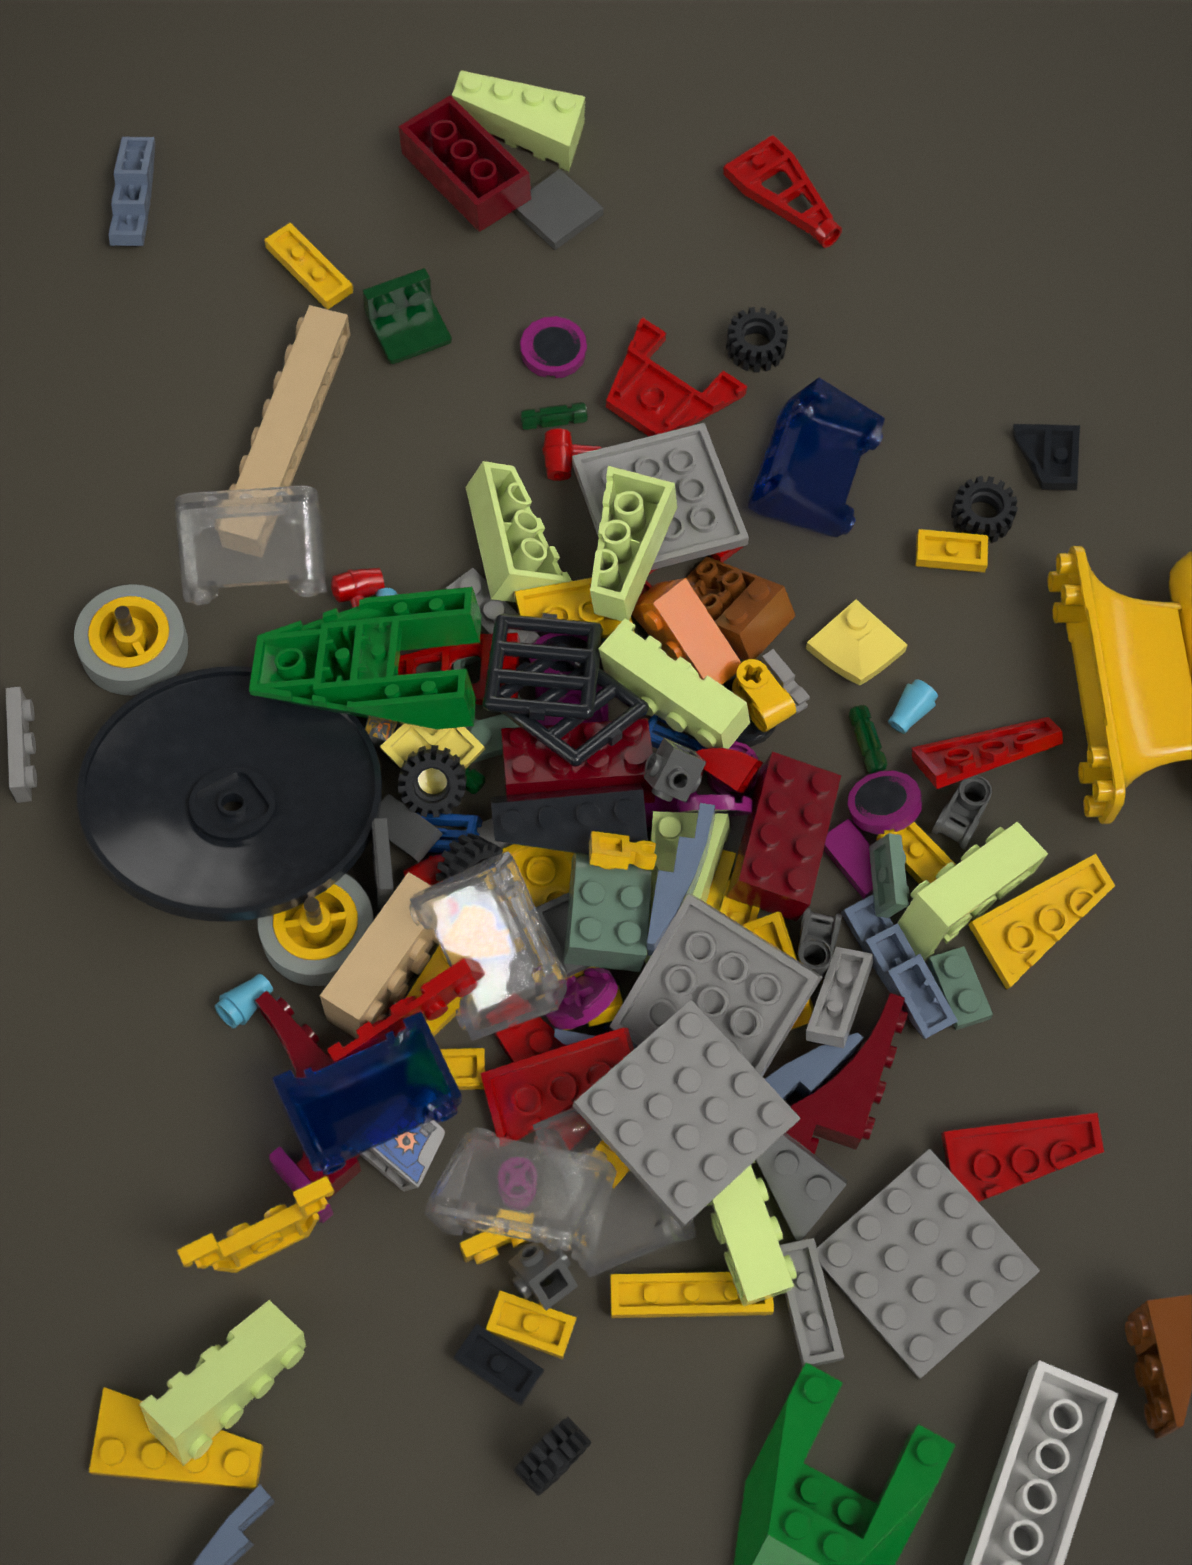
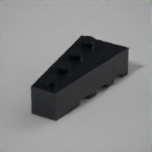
[491,783,648,854]

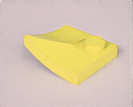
[806,600,907,685]
[380,724,485,794]

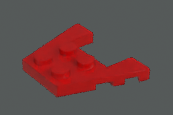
[606,317,747,436]

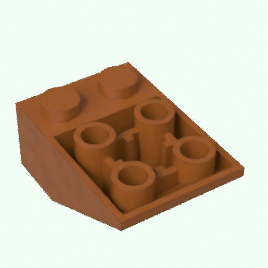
[686,556,796,661]
[1125,1294,1192,1439]

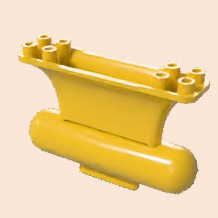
[1048,546,1192,824]

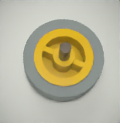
[74,584,188,696]
[258,874,374,986]

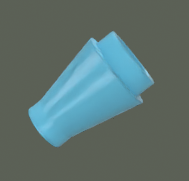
[888,679,938,734]
[215,973,273,1028]

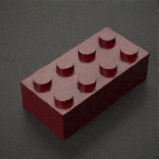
[398,95,531,232]
[501,718,655,803]
[726,751,841,922]

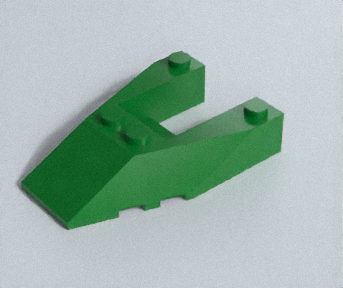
[249,587,482,730]
[733,1362,956,1565]

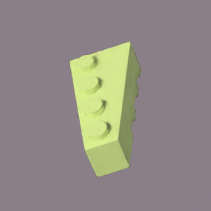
[452,70,585,172]
[466,461,572,602]
[590,466,677,621]
[598,618,750,749]
[645,811,730,964]
[898,822,1048,961]
[707,1161,797,1307]
[139,1300,306,1466]

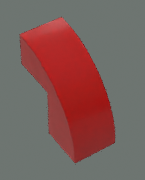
[689,748,764,796]

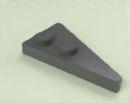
[756,1133,847,1241]

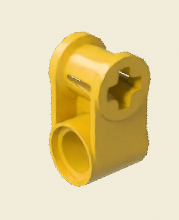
[732,659,796,732]

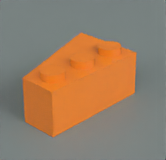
[632,578,741,685]

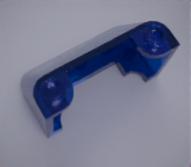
[748,377,885,538]
[272,1011,462,1175]

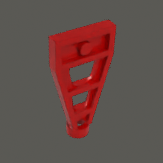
[723,135,842,248]
[398,633,520,705]

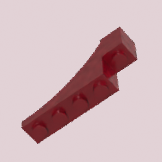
[255,991,371,1201]
[786,993,908,1154]

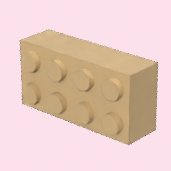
[320,872,451,1039]

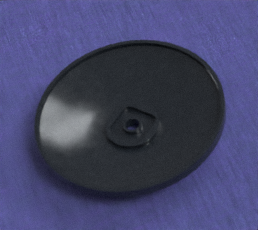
[77,666,382,922]

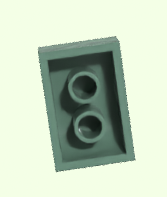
[564,852,652,972]

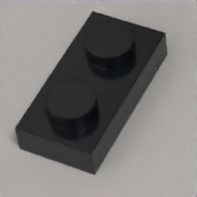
[453,1324,544,1407]

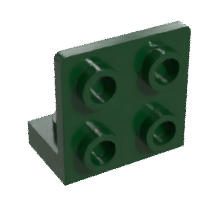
[362,268,452,364]

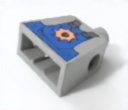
[348,1090,445,1192]

